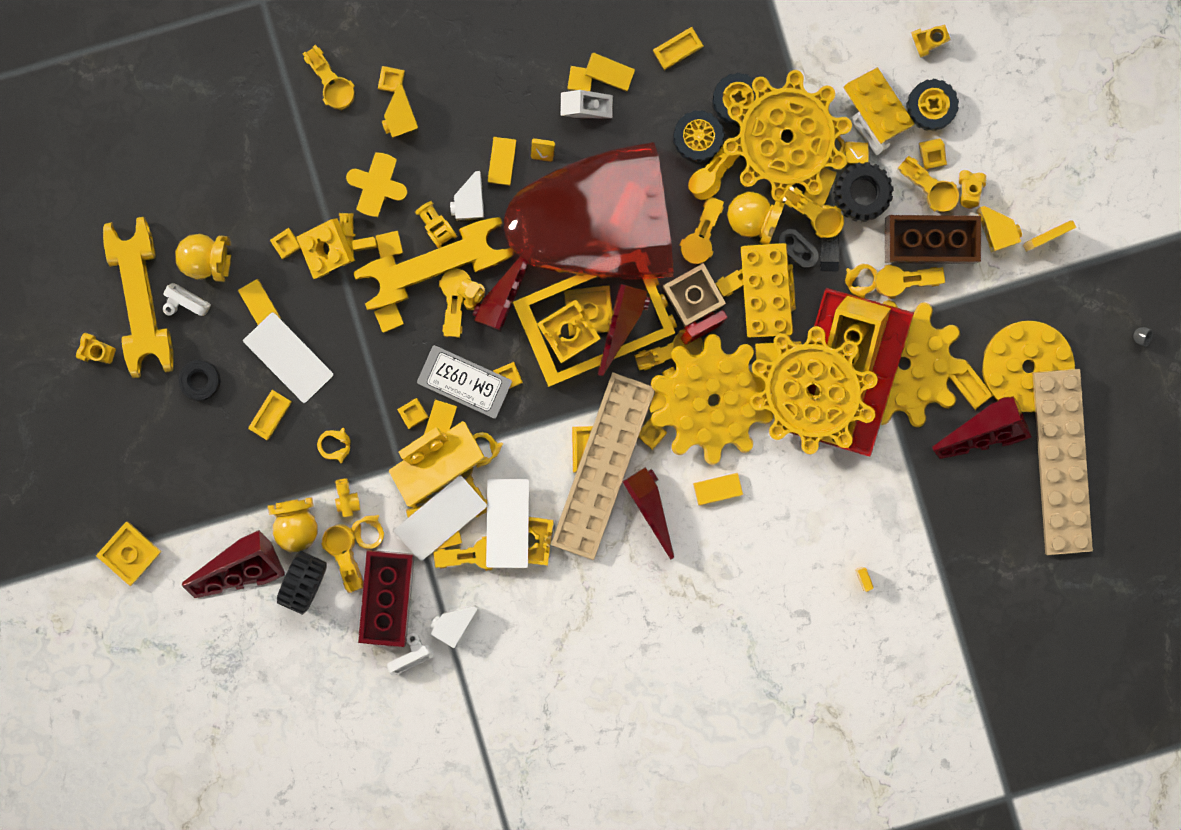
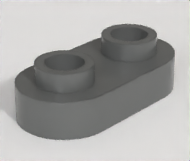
[778,229,818,268]

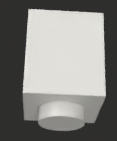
[561,90,613,119]
[450,171,484,221]
[430,605,479,648]

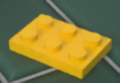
[843,67,915,144]

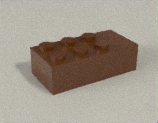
[885,215,981,264]

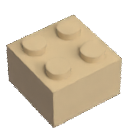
[662,263,726,327]

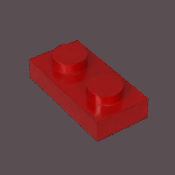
[680,310,728,345]

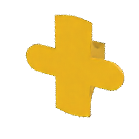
[346,152,407,217]

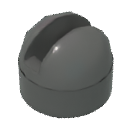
[1133,327,1153,347]

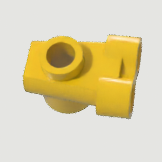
[911,24,951,58]
[959,170,987,209]
[457,278,485,310]
[76,333,116,364]
[335,479,360,517]

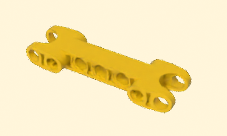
[103,217,174,378]
[353,217,514,310]

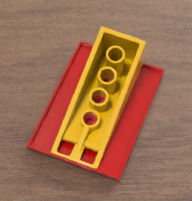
[791,288,914,457]

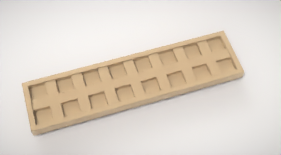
[1032,369,1093,555]
[551,372,654,560]

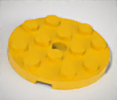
[982,321,1075,412]

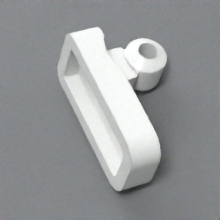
[852,112,894,155]
[163,283,211,316]
[387,633,434,676]

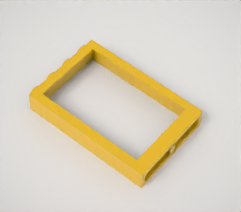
[513,248,677,387]

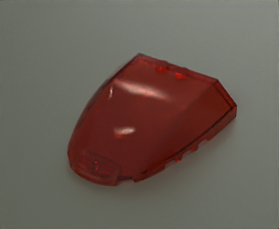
[504,142,674,279]

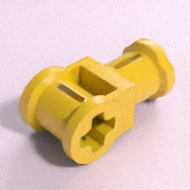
[415,201,458,249]

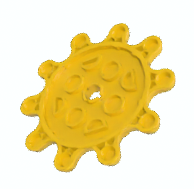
[723,70,852,202]
[881,300,968,427]
[750,326,878,454]
[651,334,774,465]

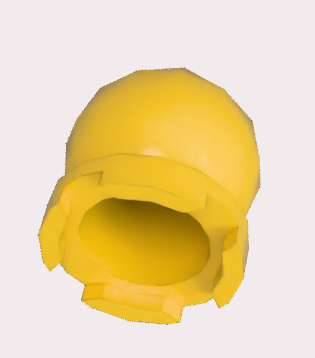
[727,192,785,244]
[175,234,231,282]
[268,497,318,552]

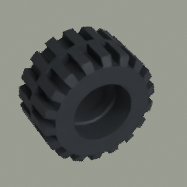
[833,162,894,222]
[277,551,327,615]

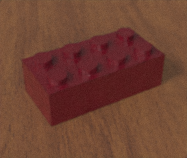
[358,550,415,647]

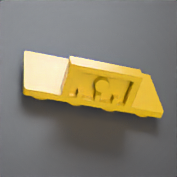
[741,243,796,337]
[389,421,485,507]

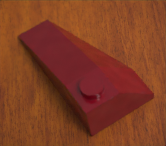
[473,245,535,332]
[598,284,650,376]
[932,396,1032,459]
[622,467,674,560]
[182,530,285,598]

